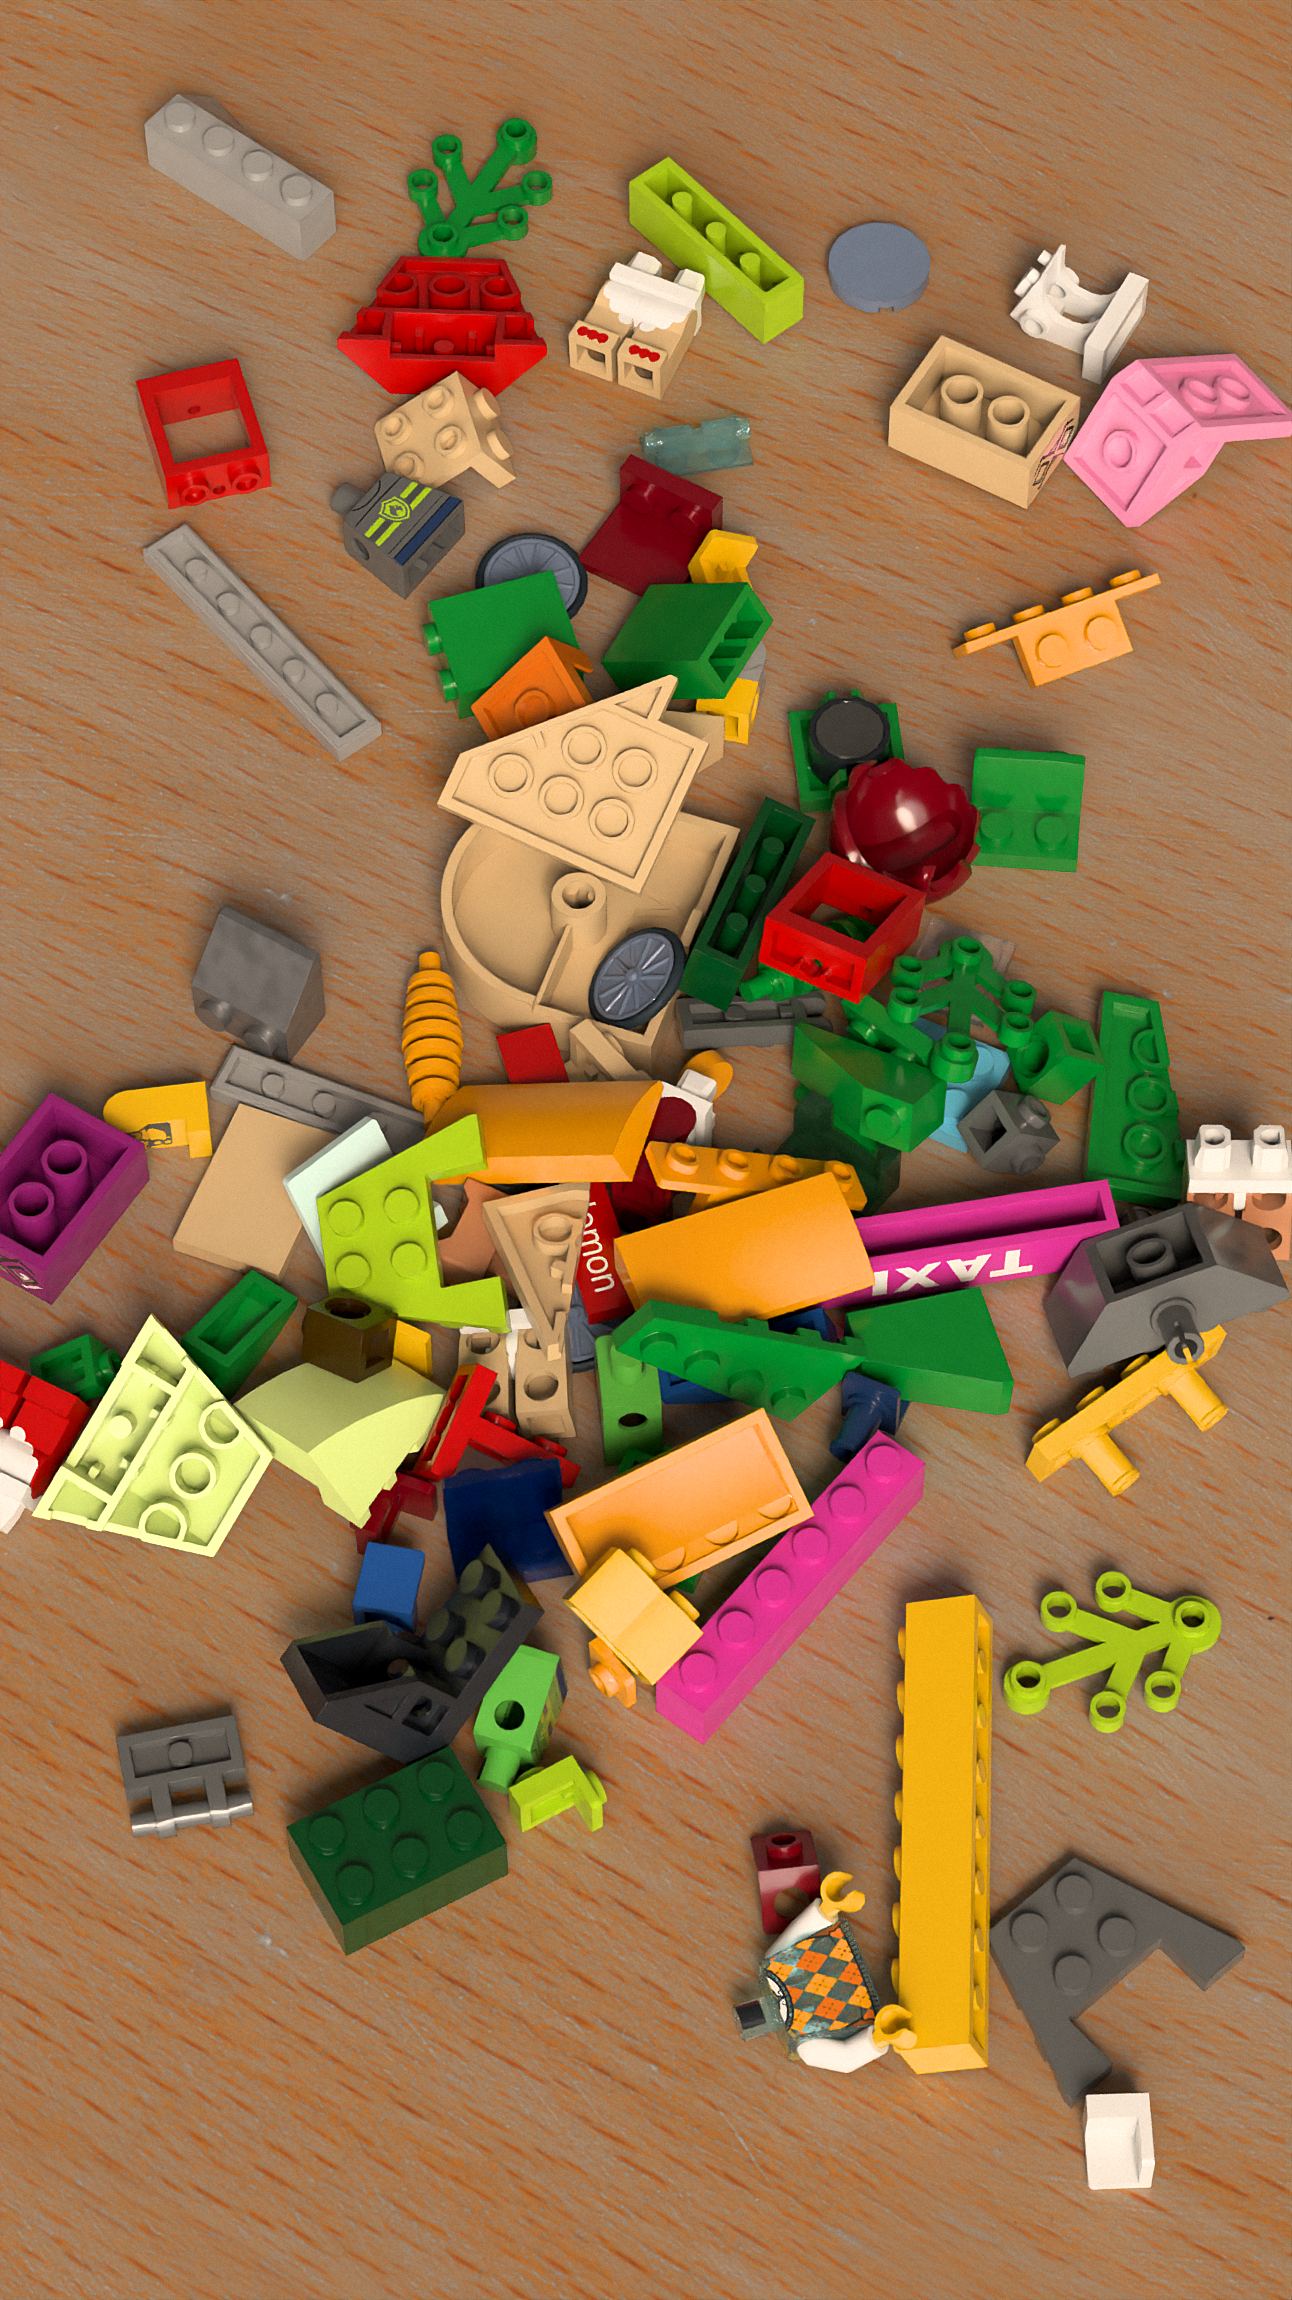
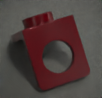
[751,1830,822,1935]

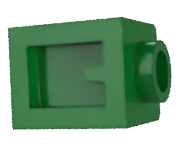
[29,1334,123,1402]

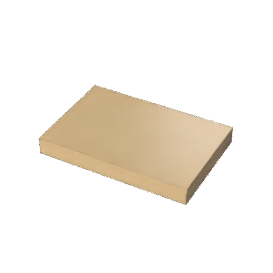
[173,1103,339,1285]

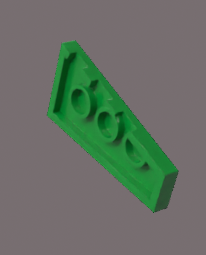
[612,1299,868,1422]

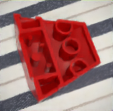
[337,256,547,397]

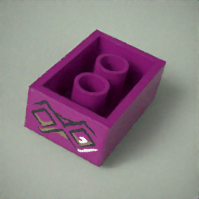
[0,1092,150,1305]

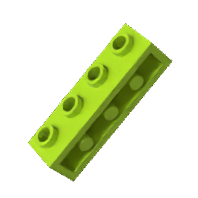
[629,156,804,344]

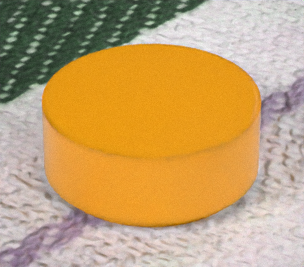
[677,1050,733,1102]

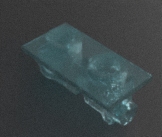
[640,414,754,477]

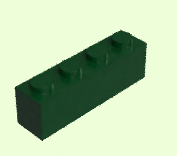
[677,797,816,1012]

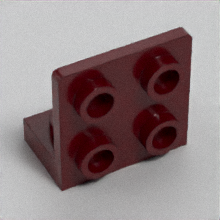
[578,454,723,597]

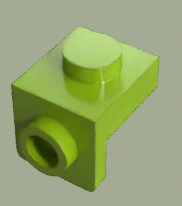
[508,1755,607,1833]

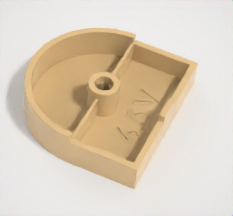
[441,812,741,1076]

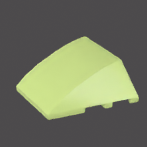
[32,1313,274,1557]
[232,1358,448,1529]

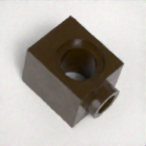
[301,1290,398,1384]

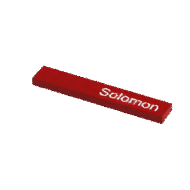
[496,1023,636,1325]

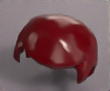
[828,757,981,906]

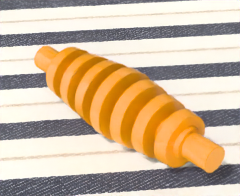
[401,952,464,1131]

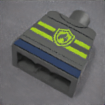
[331,472,465,599]

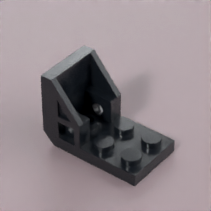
[280,1543,545,1765]

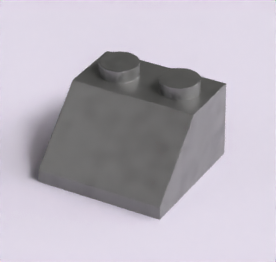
[191,905,325,1064]

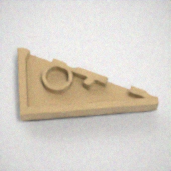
[482,1182,591,1362]

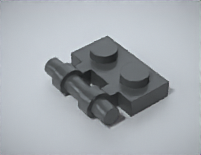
[116,1715,254,1840]

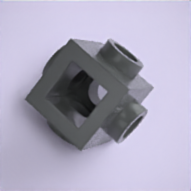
[956,1089,1061,1176]

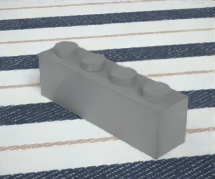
[144,94,337,262]

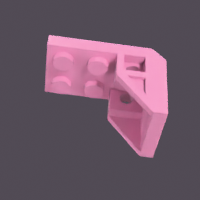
[1062,354,1292,527]

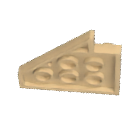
[437,675,709,897]

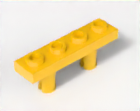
[1025,1325,1229,1497]

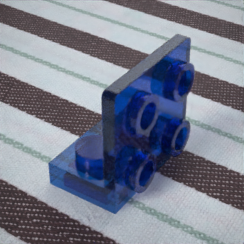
[442,1457,574,1586]

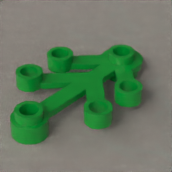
[407,118,553,258]
[886,936,1037,1083]

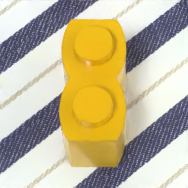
[561,1547,704,1685]

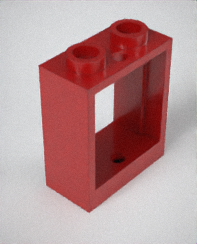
[135,358,271,510]
[758,852,926,1004]

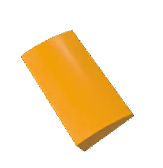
[422,1080,664,1185]
[614,1171,875,1323]
[543,1408,815,1591]

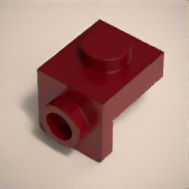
[350,1470,438,1555]

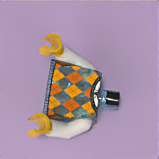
[732,1872,917,2073]

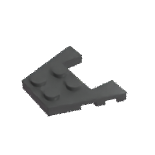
[989,1858,1245,2108]

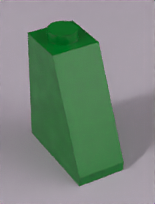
[836,1287,1014,1415]

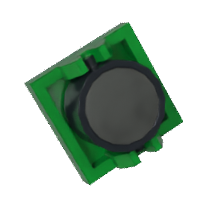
[788,689,905,813]

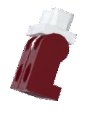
[611,1069,717,1234]

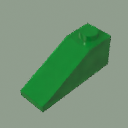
[791,1021,947,1153]

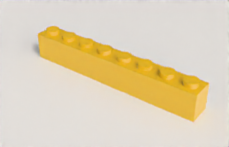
[891,1594,993,2074]

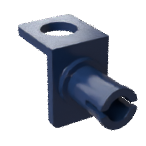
[829,1371,911,1464]

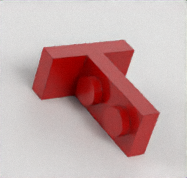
[413,1363,581,1489]

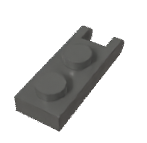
[675,992,834,1051]

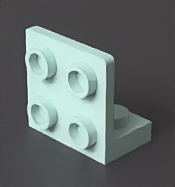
[282,1116,449,1268]

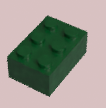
[286,1746,508,1956]

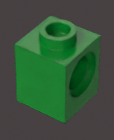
[1005,1010,1106,1105]

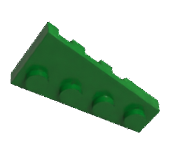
[1082,991,1186,1210]

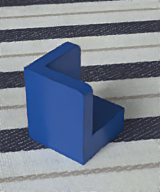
[352,1542,425,1634]

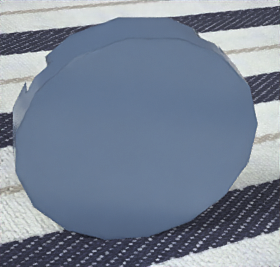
[828,222,930,313]

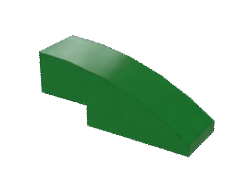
[181,1269,298,1401]

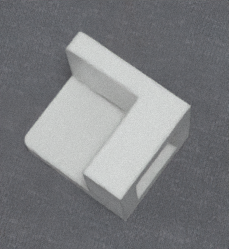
[1082,2093,1155,2189]

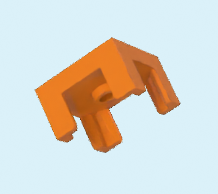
[471,636,596,742]

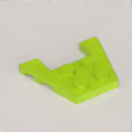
[316,1113,512,1334]

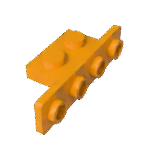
[952,569,1161,689]
[645,1141,867,1217]

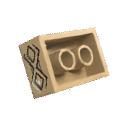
[888,335,1081,509]

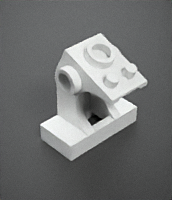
[1010,244,1149,385]

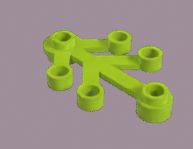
[1003,1571,1222,1733]

